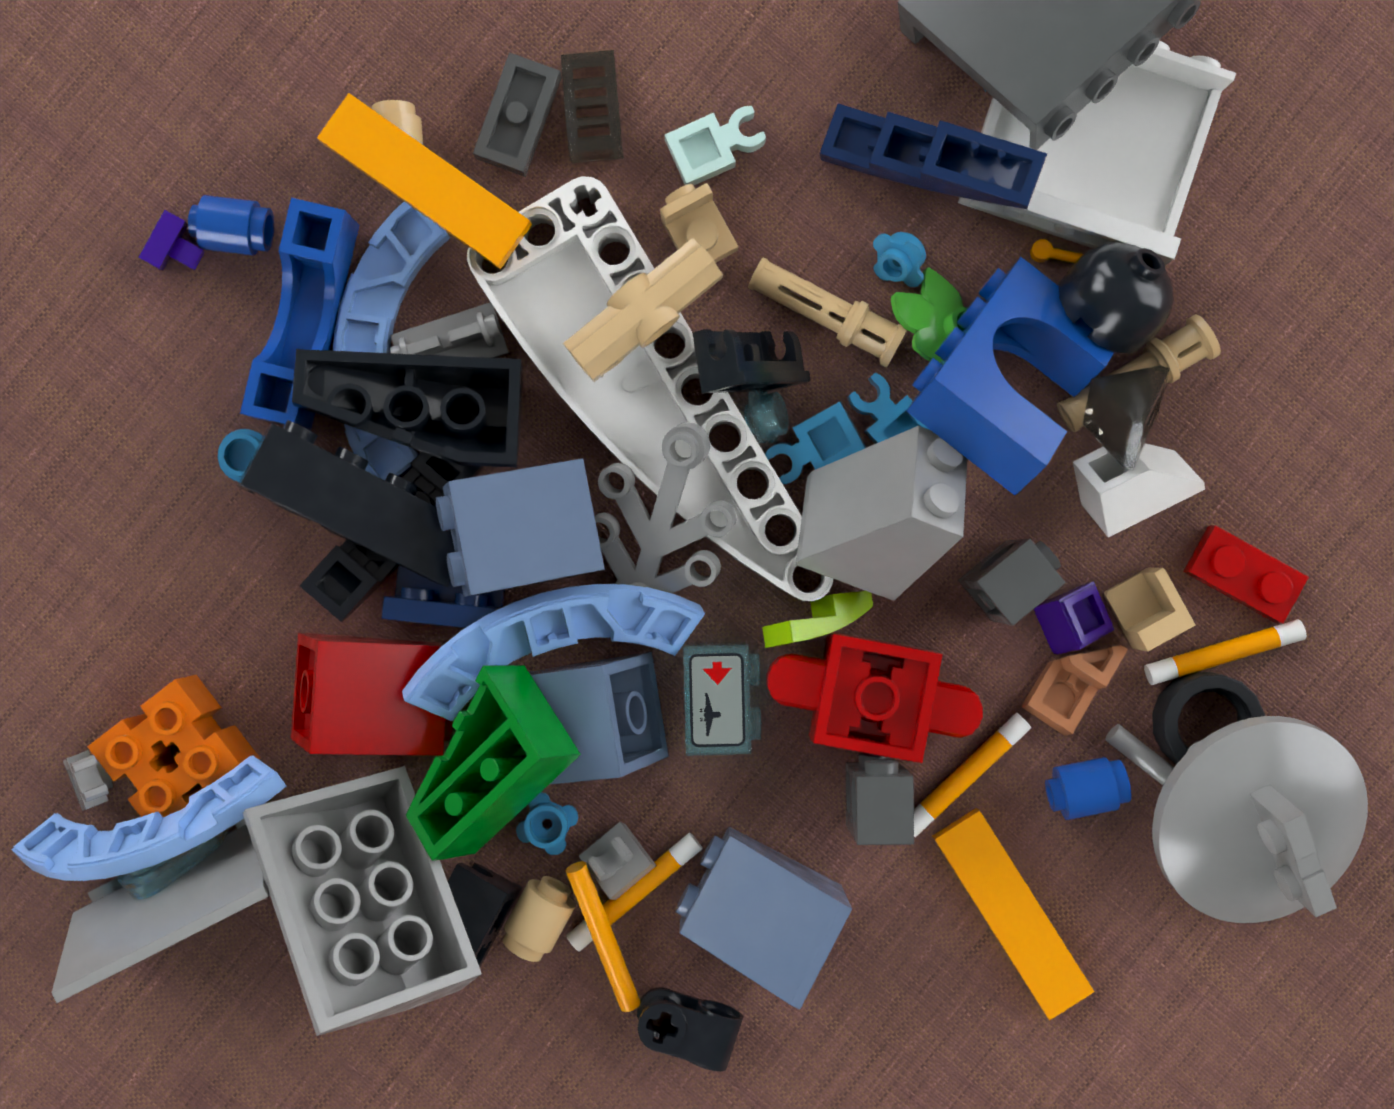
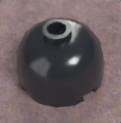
[1059,242,1174,354]

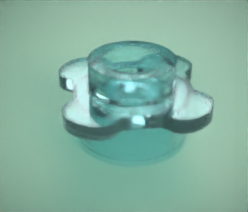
[744,390,789,444]

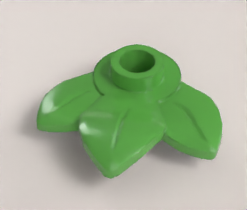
[891,267,967,363]

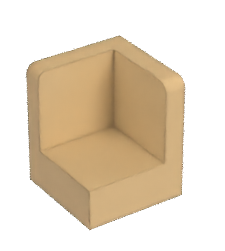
[1104,567,1196,652]

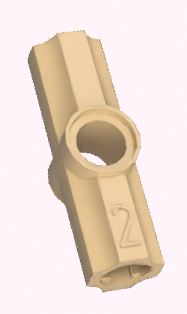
[563,238,723,382]

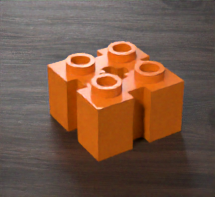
[87,674,261,817]

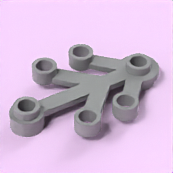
[594,422,737,593]

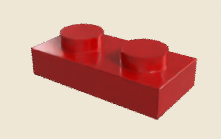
[1183,525,1309,624]

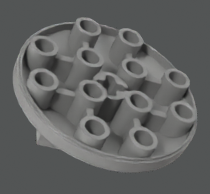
[1152,716,1368,923]

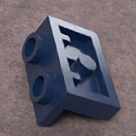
[382,566,505,628]

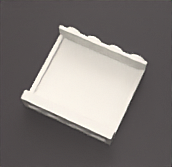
[958,41,1236,265]

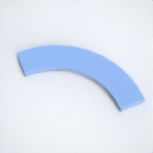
[333,202,451,480]
[402,584,705,721]
[11,755,287,881]

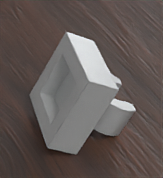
[579,822,657,900]

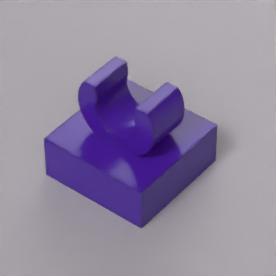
[138,210,205,271]

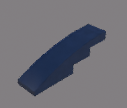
[819,103,1047,209]

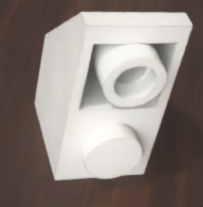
[1073,437,1205,537]

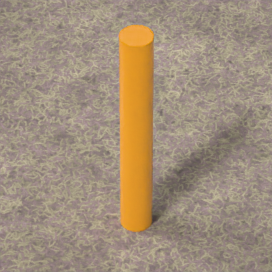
[565,861,641,1012]

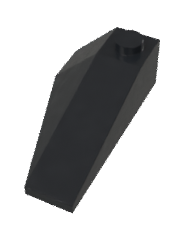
[292,349,523,468]

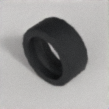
[1152,672,1265,765]

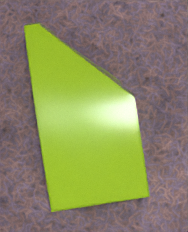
[762,591,873,648]

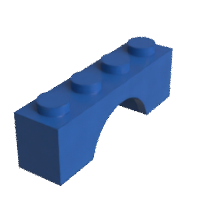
[240,197,360,431]

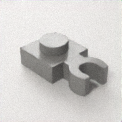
[63,750,113,811]

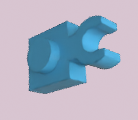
[847,373,930,444]
[765,401,866,484]

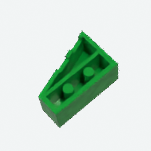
[405,665,581,861]

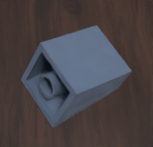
[436,458,605,597]
[529,652,669,785]
[675,827,852,1010]

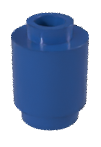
[188,195,274,256]
[1045,757,1131,820]

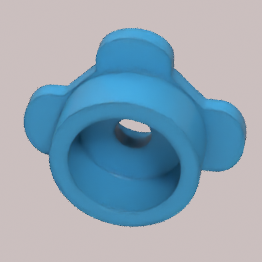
[873,232,926,287]
[516,792,578,855]

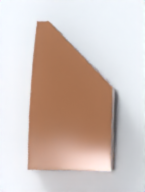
[1021,645,1128,736]

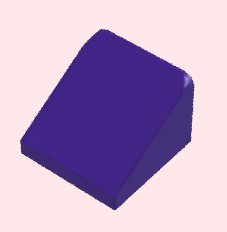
[1034,581,1115,655]

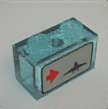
[683,642,761,756]

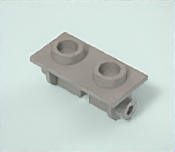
[390,302,509,358]

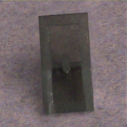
[1083,366,1170,470]

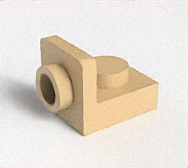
[660,183,738,263]

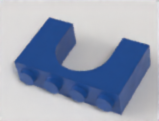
[906,257,1114,495]

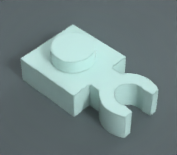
[665,106,766,185]

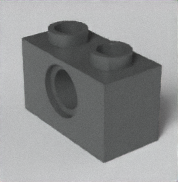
[958,539,1066,626]

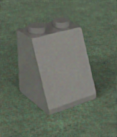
[796,426,968,601]

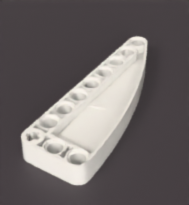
[467,176,833,601]

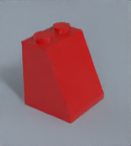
[291,633,453,755]

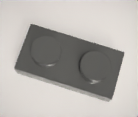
[473,52,562,177]

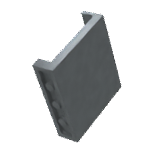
[897,0,1201,150]

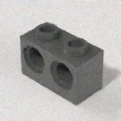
[845,753,914,845]

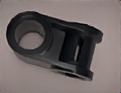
[637,987,744,1072]

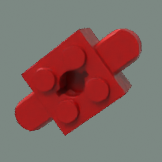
[766,632,983,763]

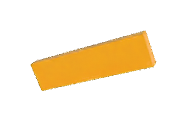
[317,93,532,270]
[932,808,1095,1020]

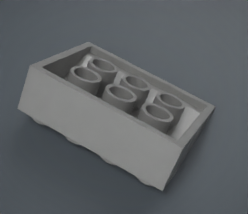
[243,766,482,1036]
[51,819,270,1003]

